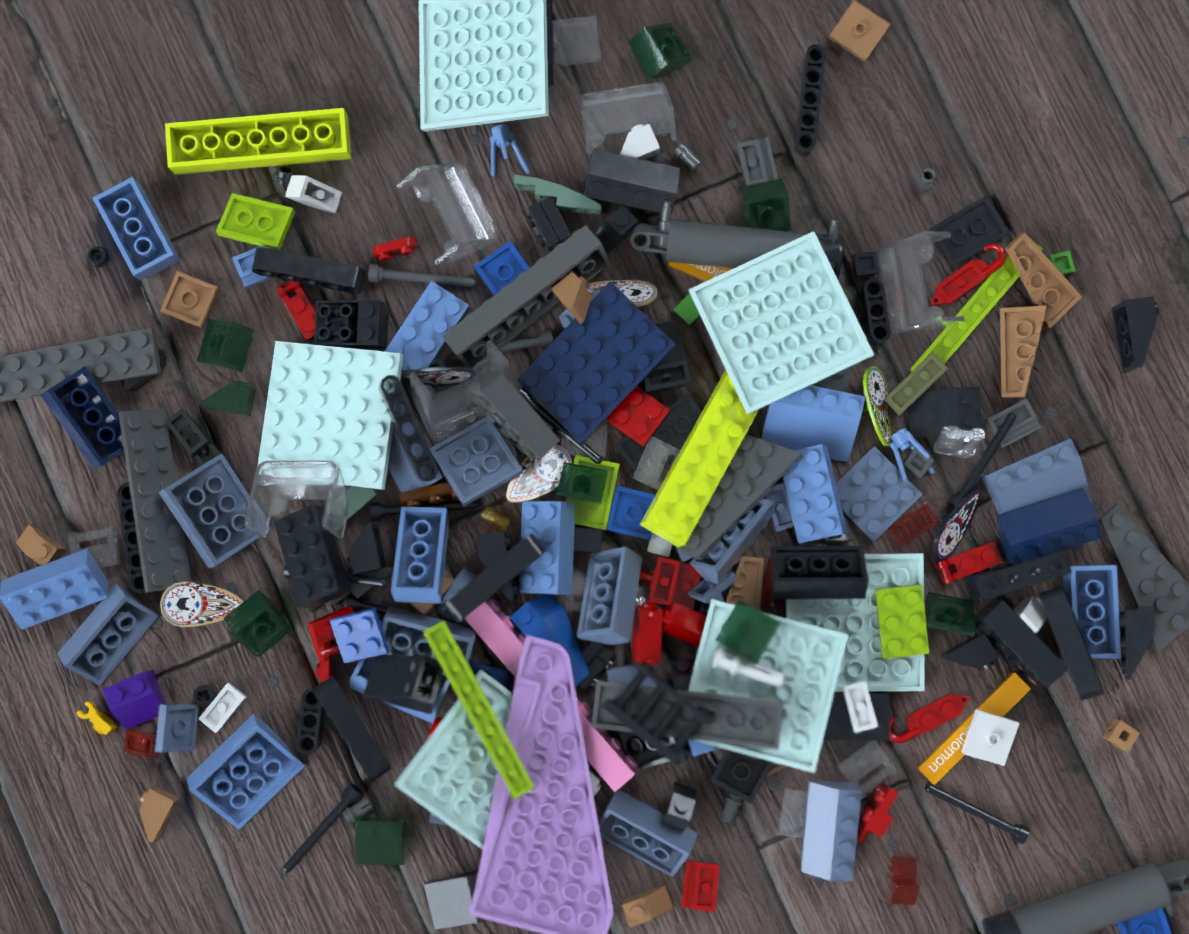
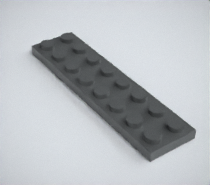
[0,328,161,403]
[119,409,191,593]
[592,681,784,750]

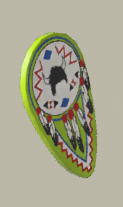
[862,366,891,446]

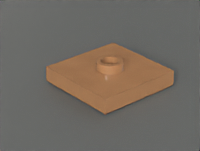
[829,0,890,62]
[160,271,220,329]

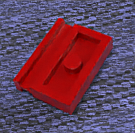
[681,860,720,912]

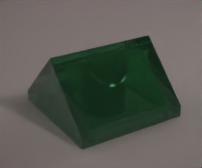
[556,462,608,505]
[925,592,975,636]

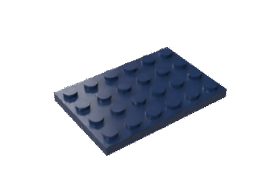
[516,281,676,444]

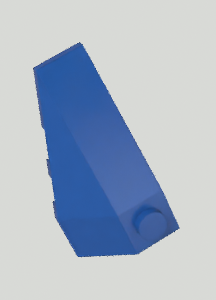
[510,594,590,688]

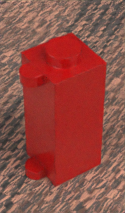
[632,602,663,666]
[662,602,707,647]

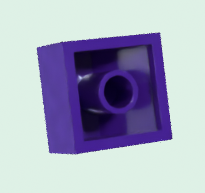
[102,670,166,730]

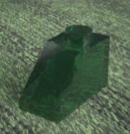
[201,381,256,416]

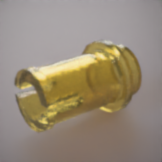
[480,506,511,531]

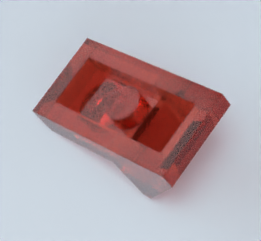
[124,729,161,759]
[891,856,919,905]

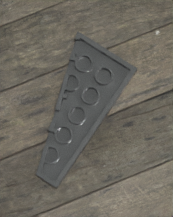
[680,434,804,560]
[1098,504,1189,653]

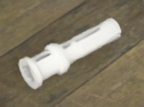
[712,647,785,688]

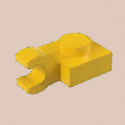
[76,701,119,735]

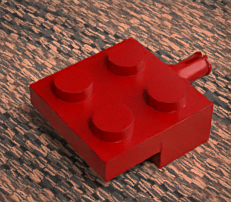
[607,386,671,447]
[639,557,701,610]
[857,782,898,844]

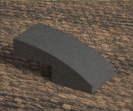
[898,447,934,486]

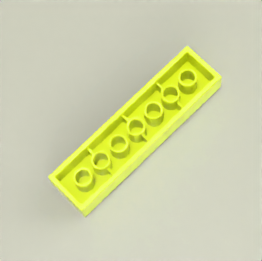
[165,108,351,174]
[639,371,759,548]

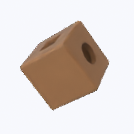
[1102,719,1140,752]

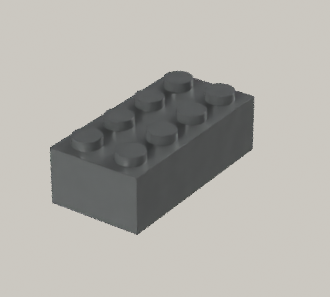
[468,370,560,459]

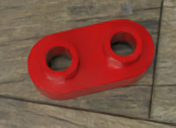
[372,237,418,261]

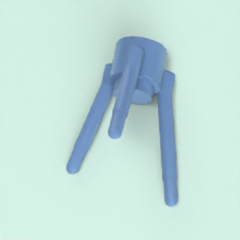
[490,125,530,177]
[890,428,935,481]

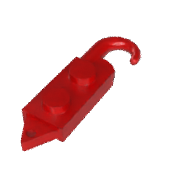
[930,244,1006,306]
[890,693,970,744]

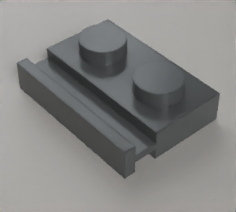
[736,137,778,188]
[985,398,1042,449]

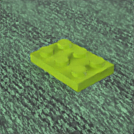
[216,193,295,251]
[566,455,620,531]
[875,584,929,659]

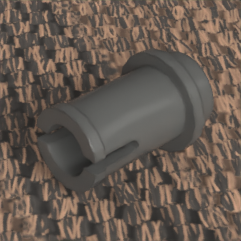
[674,143,702,171]
[915,168,936,190]
[720,793,743,824]
[343,796,374,824]

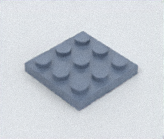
[429,416,523,507]
[836,446,923,542]

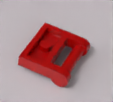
[308,606,354,662]

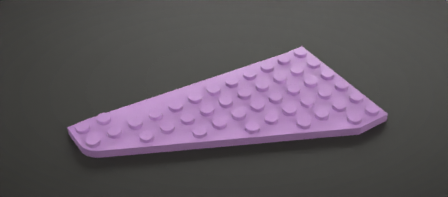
[468,634,613,934]

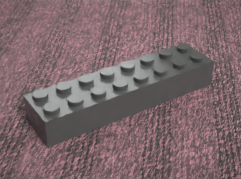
[442,225,611,369]

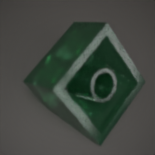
[628,23,693,80]
[738,178,791,231]
[197,319,254,372]
[223,590,293,658]
[716,600,780,664]
[355,817,406,865]

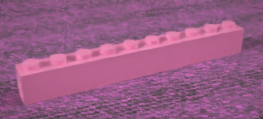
[464,598,639,792]

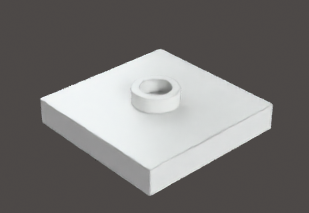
[961,709,1019,766]

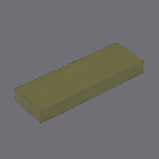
[883,352,948,416]

